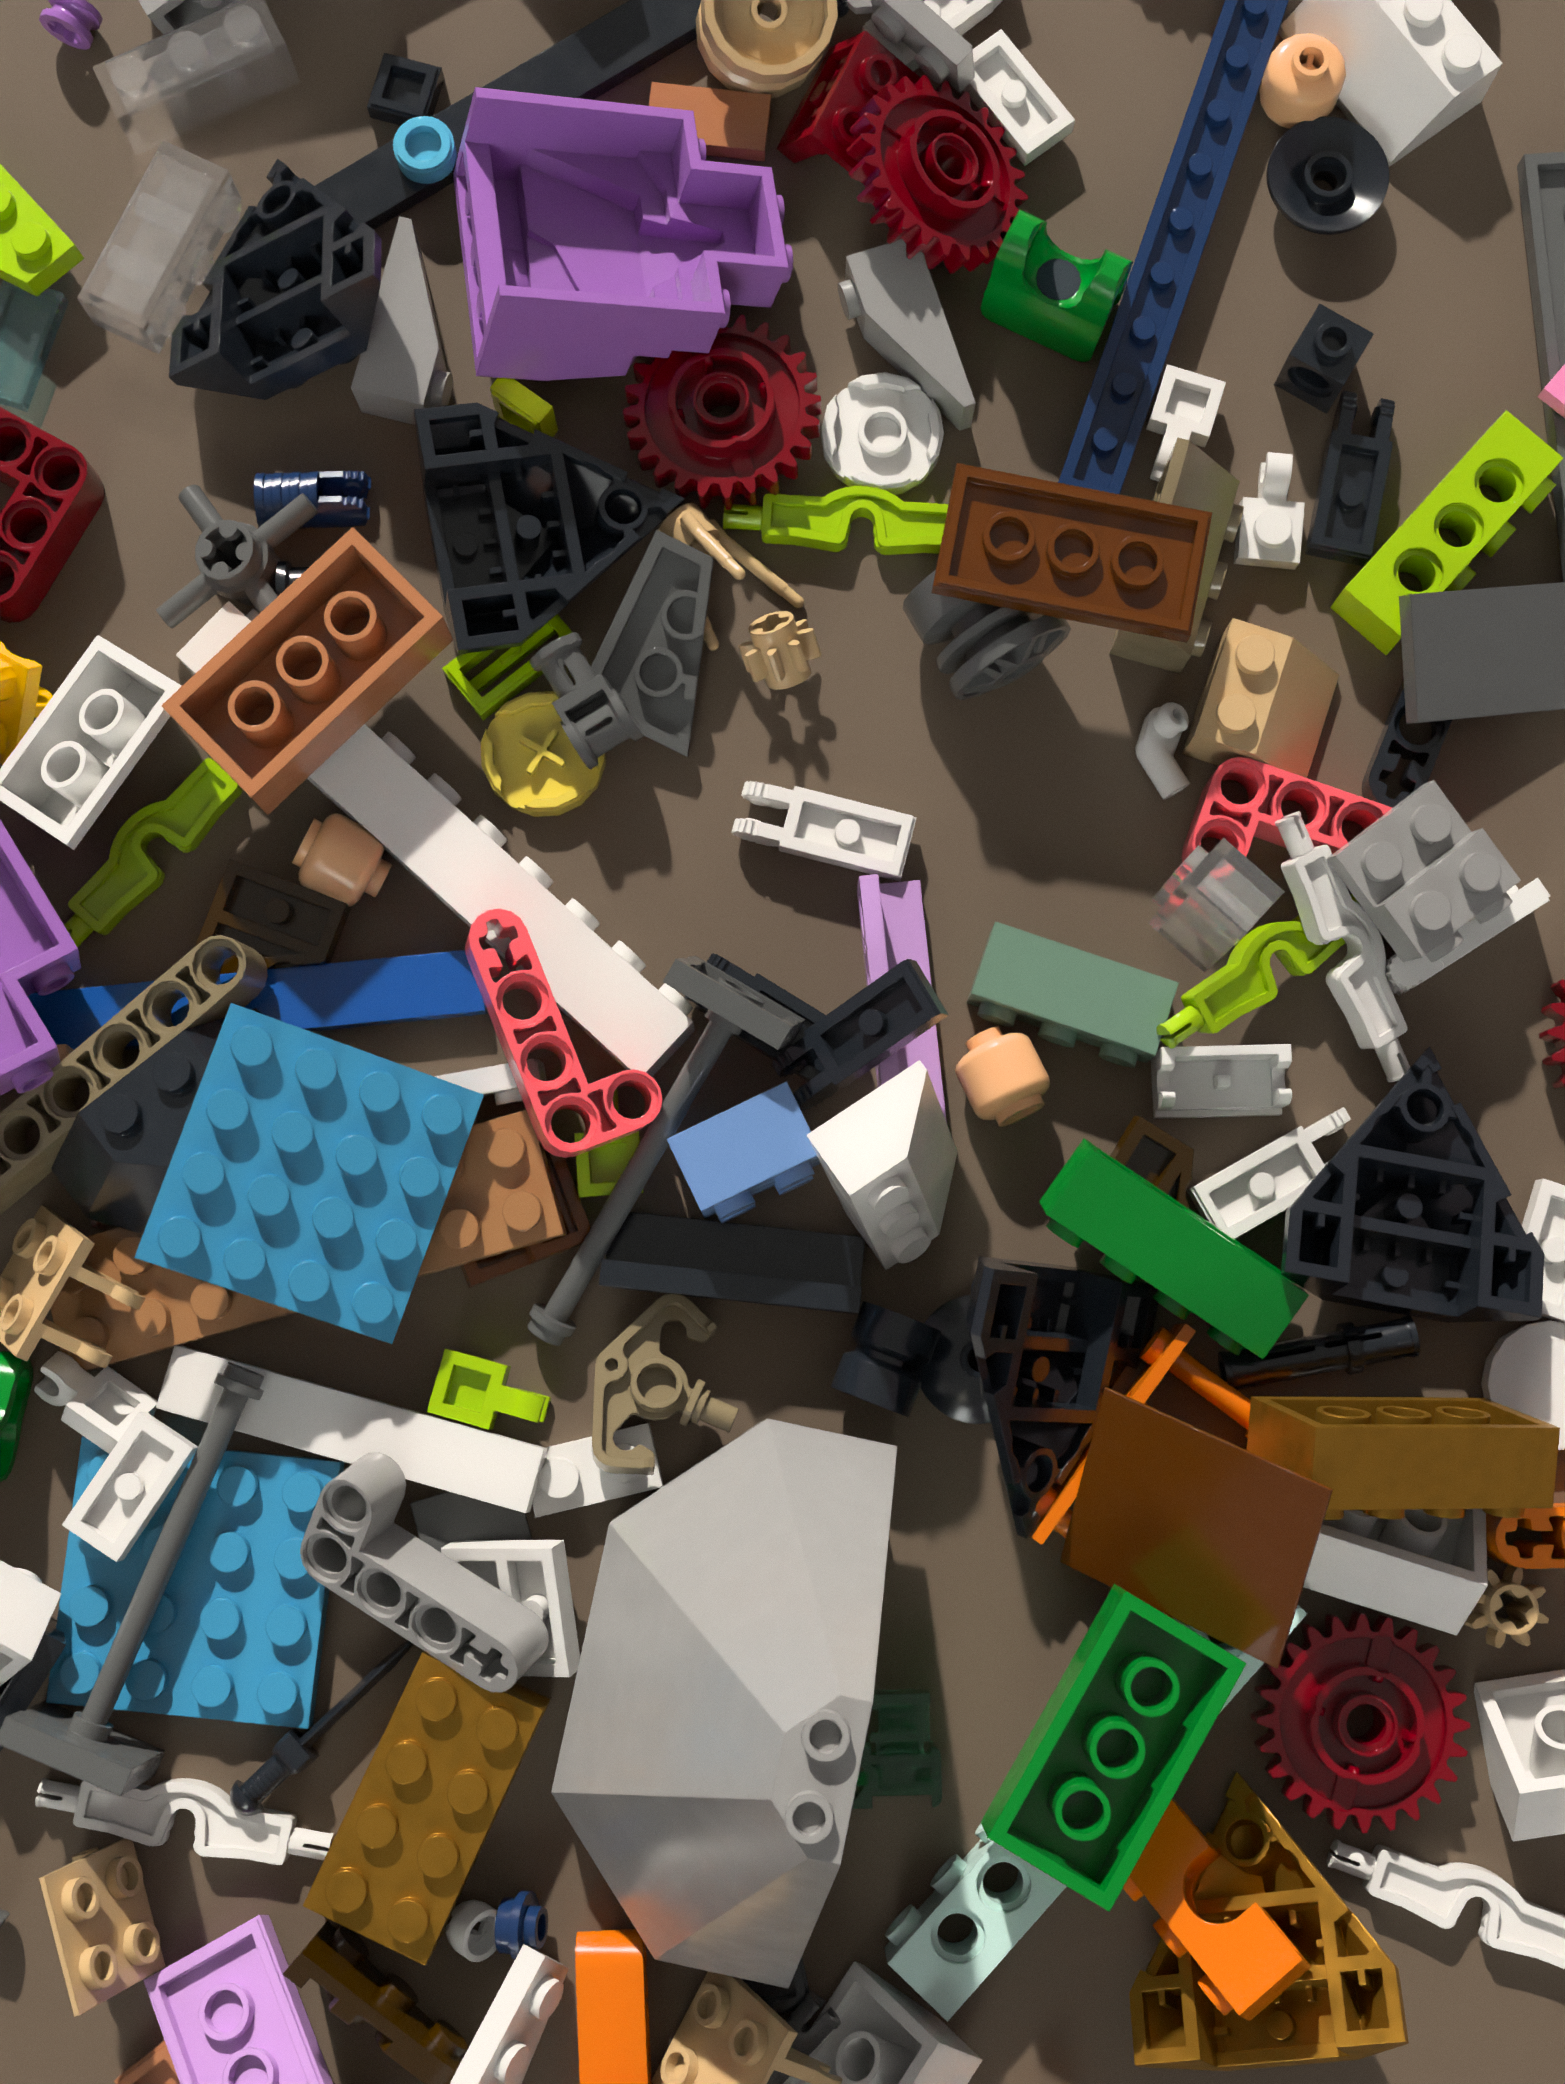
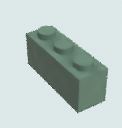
[967,921,1179,1068]

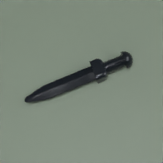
[230,1640,414,1816]

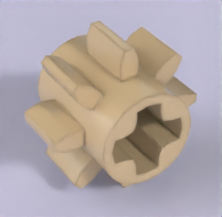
[739,611,822,690]
[1464,1565,1549,1648]

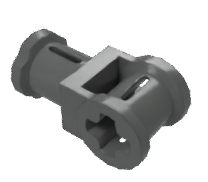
[529,632,644,770]

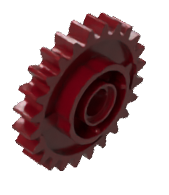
[846,75,1028,274]
[623,314,822,510]
[1251,1611,1470,1833]

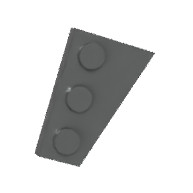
[591,530,714,757]

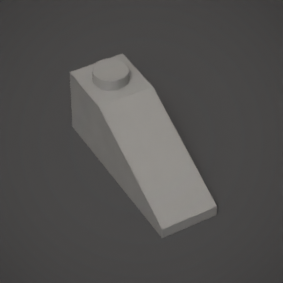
[351,216,453,425]
[838,239,976,431]

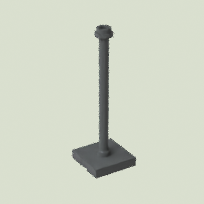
[527,955,805,1346]
[0,1362,264,1796]

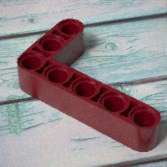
[0,407,105,623]

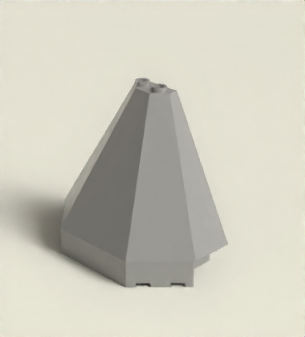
[551,1418,897,1989]

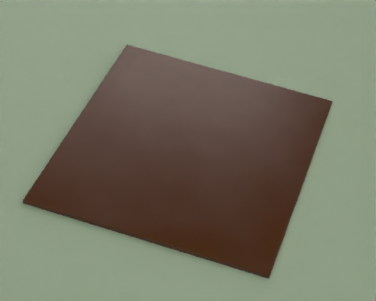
[1060,1387,1333,1669]

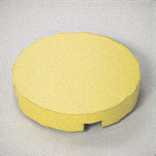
[481,691,606,817]

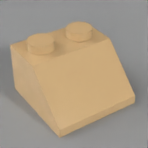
[1182,618,1339,778]

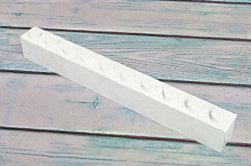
[176,601,695,1077]

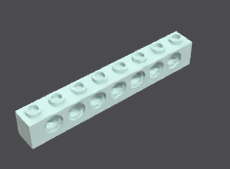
[884,1605,1307,2022]

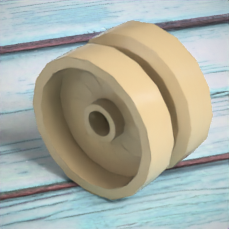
[695,0,838,98]

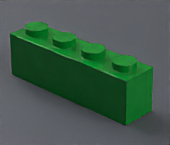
[1039,1138,1309,1359]

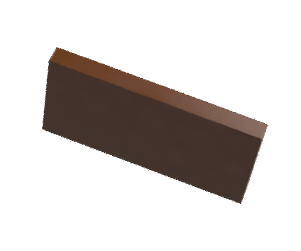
[931,463,1213,643]

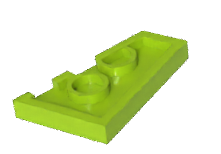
[0,164,84,296]

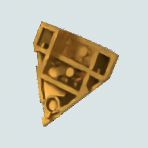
[1129,1772,1409,2071]

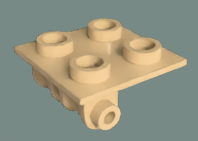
[39,1838,166,2017]

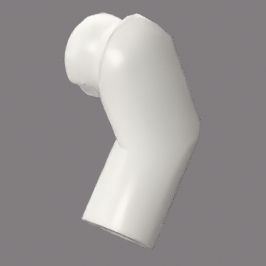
[1135,702,1190,800]

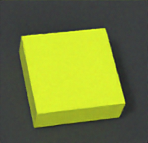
[490,378,558,437]

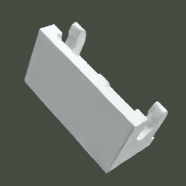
[1151,1044,1292,1119]

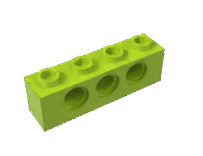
[1330,410,1563,655]

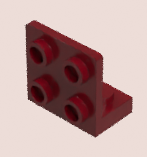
[776,30,920,185]

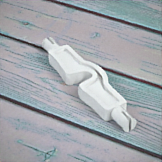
[1274,811,1410,1082]
[35,1778,335,1865]
[1327,1839,1565,1969]

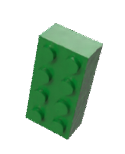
[981,1584,1247,1912]

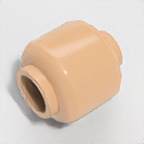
[1259,33,1346,129]
[292,813,392,907]
[955,1027,1050,1127]

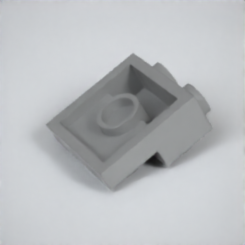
[1327,780,1521,962]

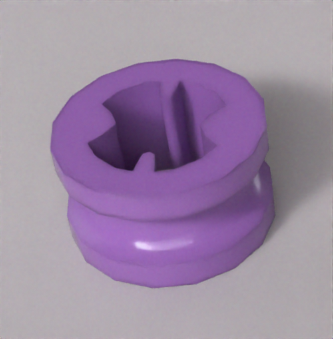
[39,0,103,50]

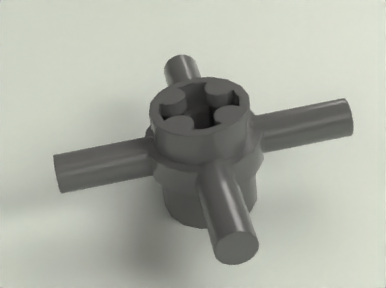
[156,485,319,629]

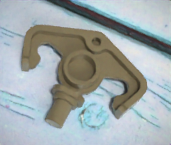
[592,1294,739,1475]

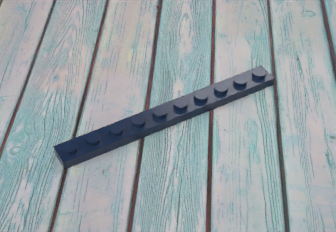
[1058,0,1289,494]

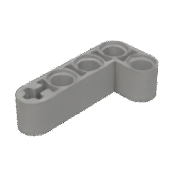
[300,1452,549,1692]

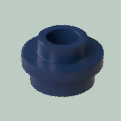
[494,1891,548,1961]

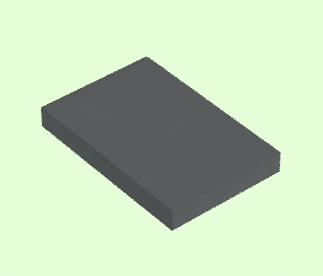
[1399,582,1565,724]

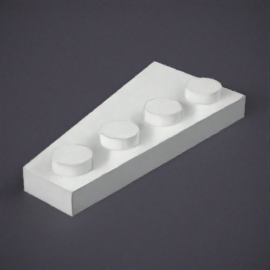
[450,1944,569,2084]

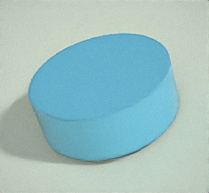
[393,116,457,184]

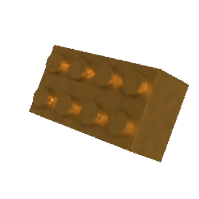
[1247,1396,1560,1520]
[303,1651,551,1965]

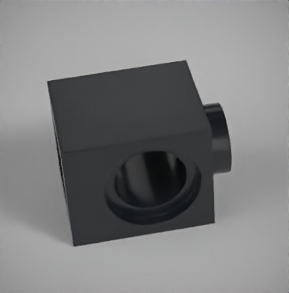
[1274,303,1374,414]

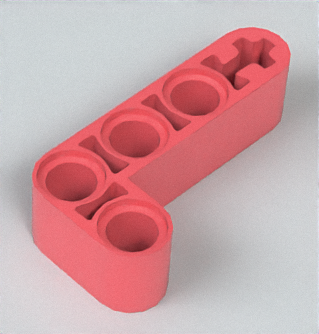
[1182,757,1392,884]
[465,909,663,1158]

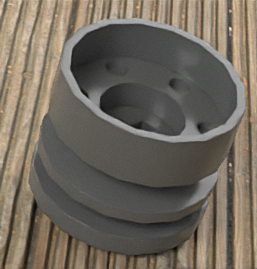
[902,570,1071,700]

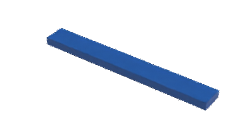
[27,950,488,1050]

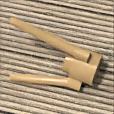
[659,503,804,651]

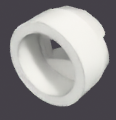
[445,1899,497,1962]

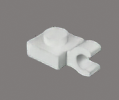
[1146,364,1226,481]
[1234,452,1305,570]
[34,1351,158,1454]

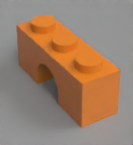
[1123,1798,1312,2021]

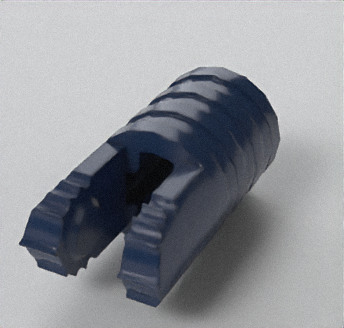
[254,471,371,529]

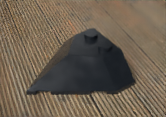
[169,158,382,400]
[414,402,685,654]
[51,1008,262,1234]
[1281,1047,1544,1323]
[966,1256,1158,1539]

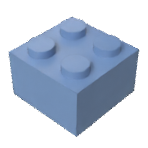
[667,1082,820,1223]

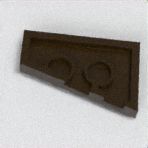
[282,1921,468,2084]

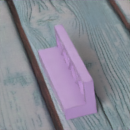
[857,874,947,1122]

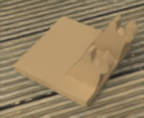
[0,1205,146,1368]
[651,1971,843,2084]

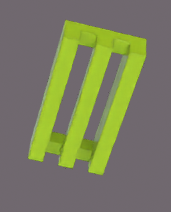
[442,614,573,721]

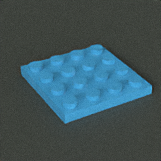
[134,1003,484,1344]
[46,1436,345,1729]

